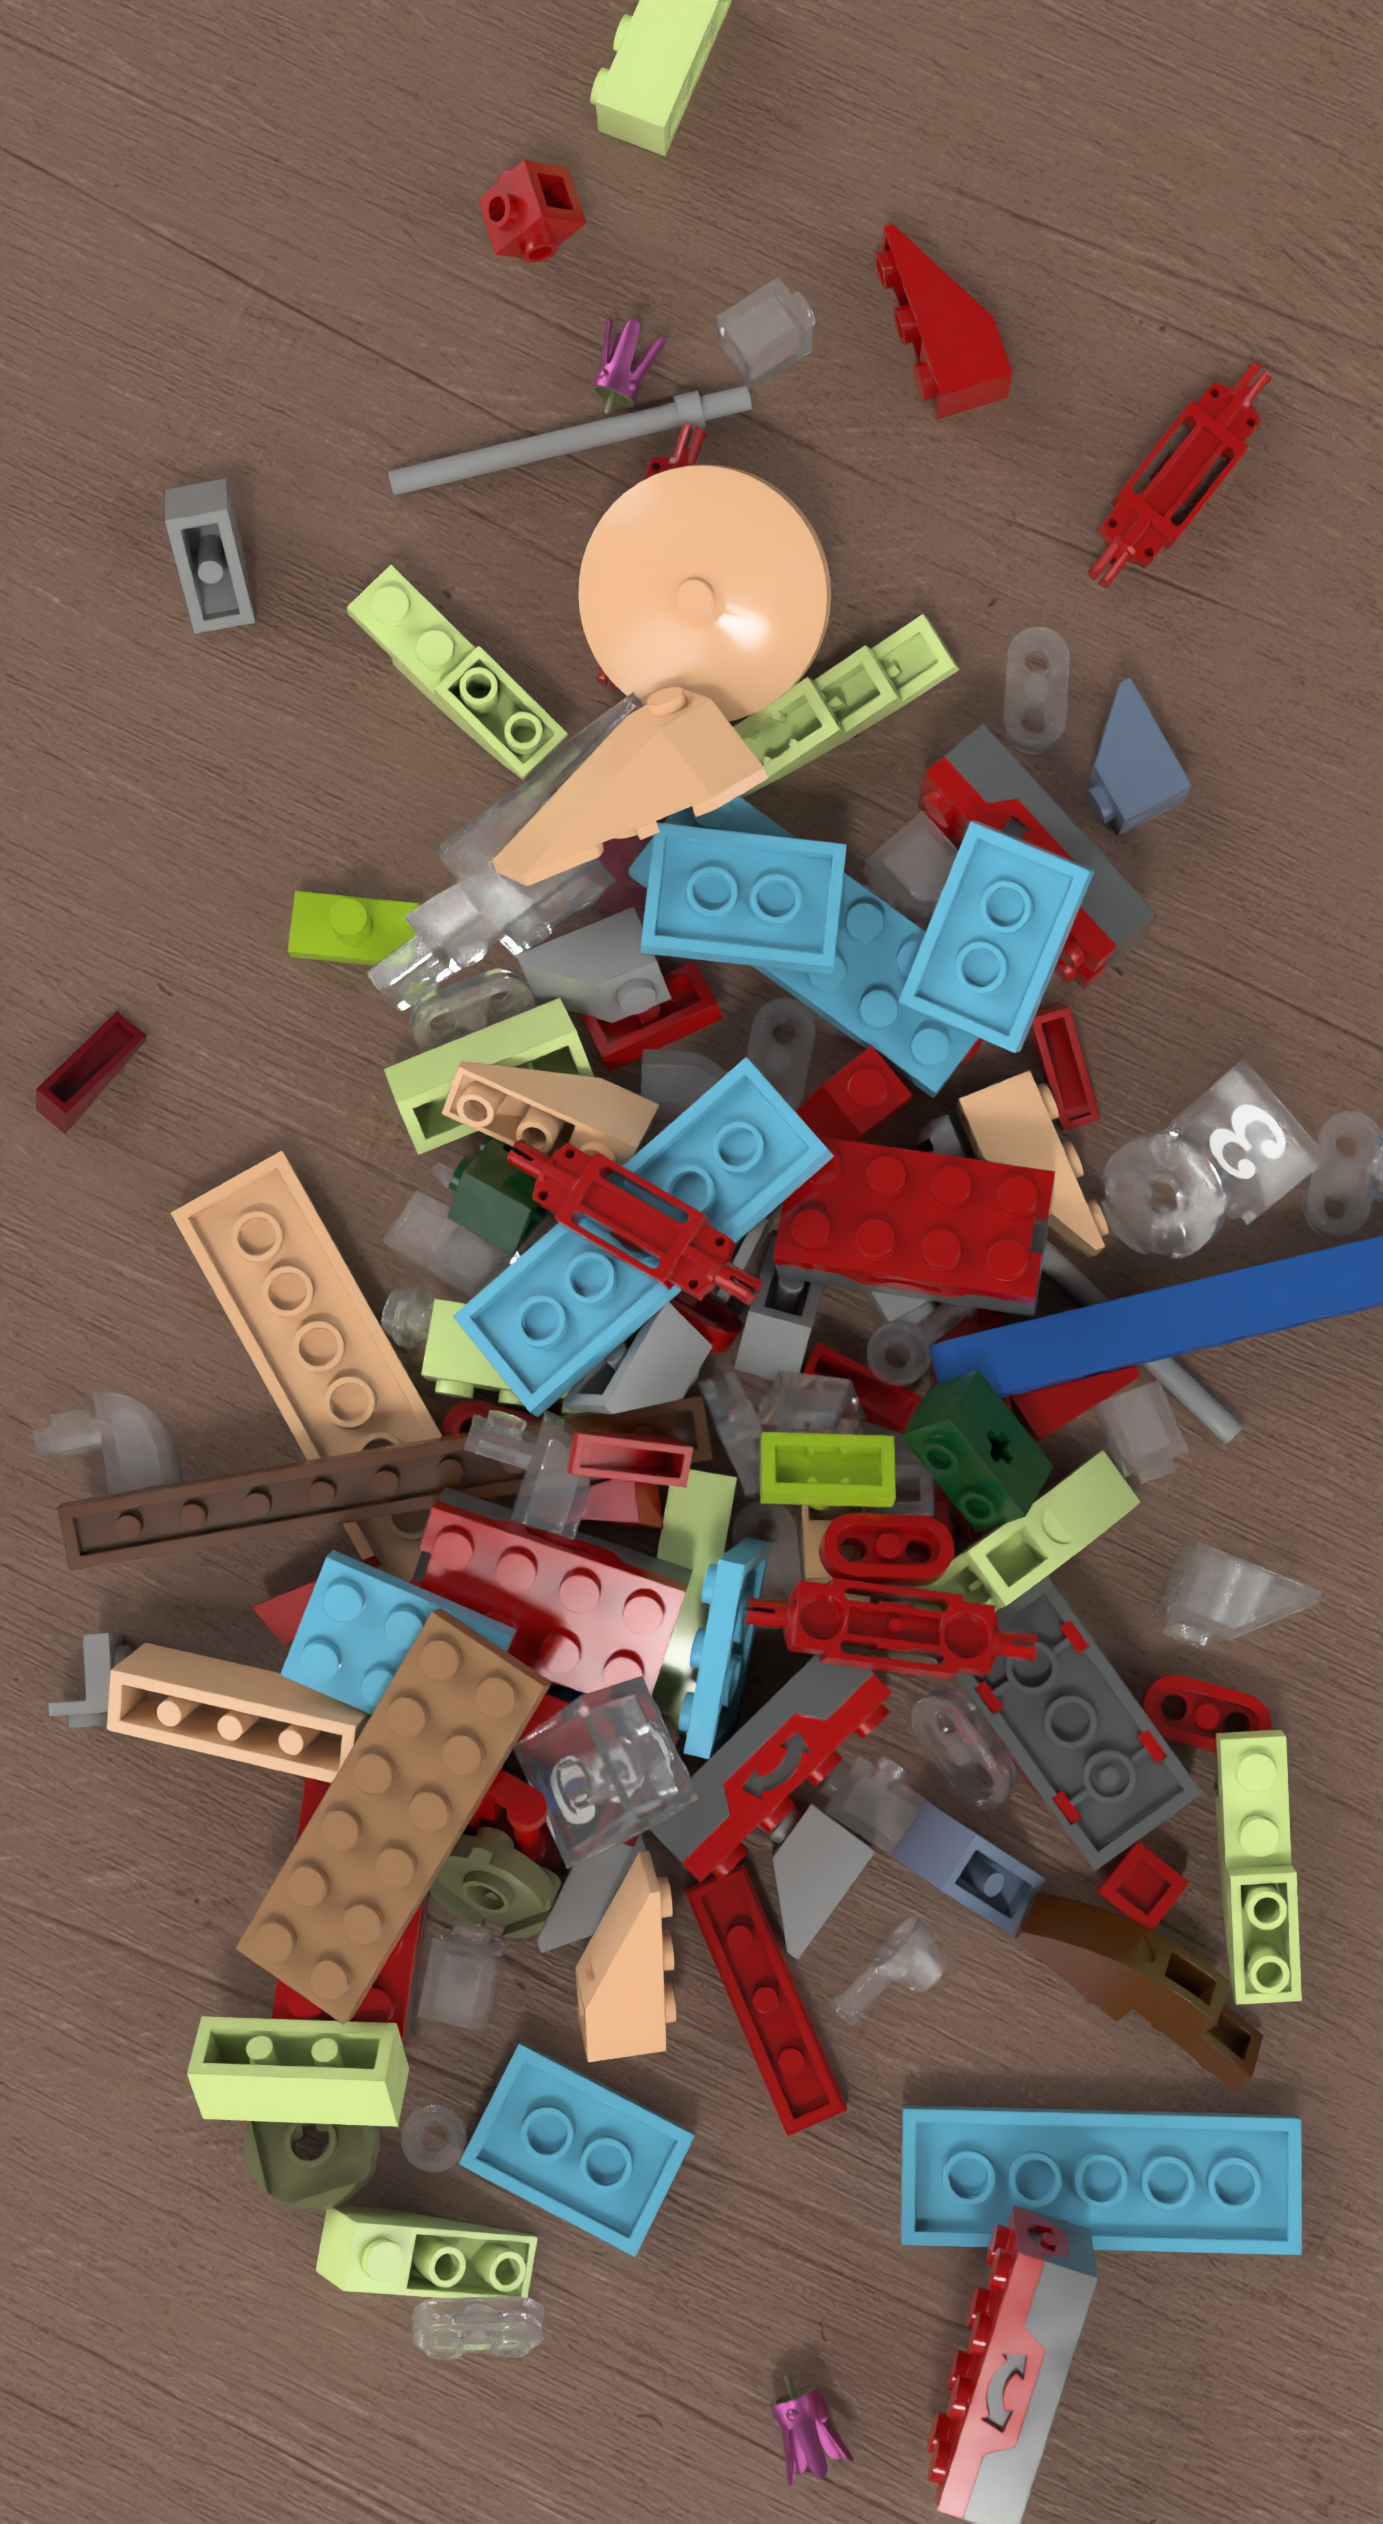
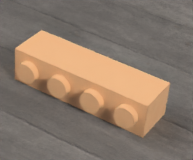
[107,1643,371,1783]

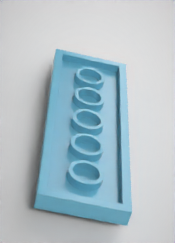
[628,796,979,1099]
[453,1057,834,1417]
[900,2105,1302,2255]

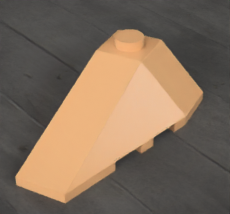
[492,687,768,886]

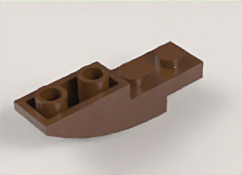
[1015,1892,1264,2091]

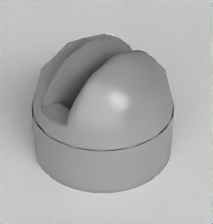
[915,1113,967,1158]

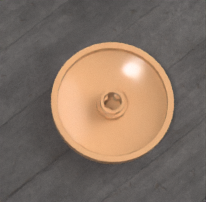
[578,464,831,721]

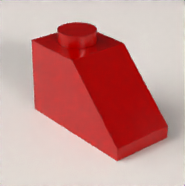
[795,1045,912,1143]

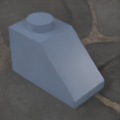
[1086,677,1192,837]
[889,1800,1047,1935]

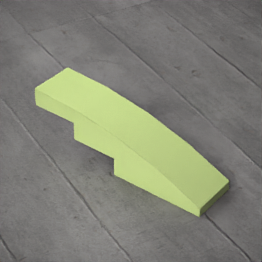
[733,614,960,799]
[629,1469,737,1735]

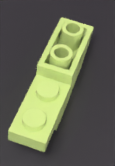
[347,565,568,780]
[908,1450,1141,1612]
[1214,1730,1302,2005]

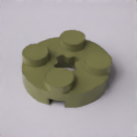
[429,1827,561,1938]
[244,2121,380,2212]

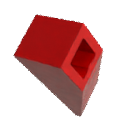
[874,223,1013,419]

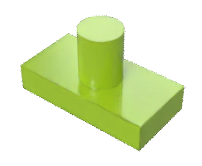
[288,891,422,970]
[760,1432,896,1510]

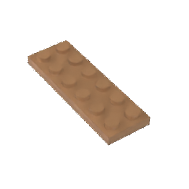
[235,1608,552,2025]

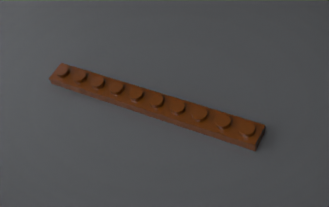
[57,1392,713,1571]

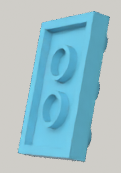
[898,821,1095,1053]
[640,823,847,975]
[678,1537,771,1759]
[280,1550,516,1715]
[459,2041,695,2257]

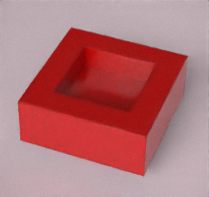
[1095,1840,1190,1931]

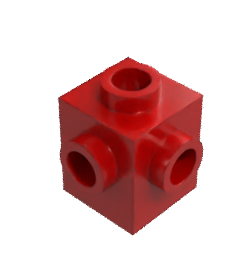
[478,160,586,263]

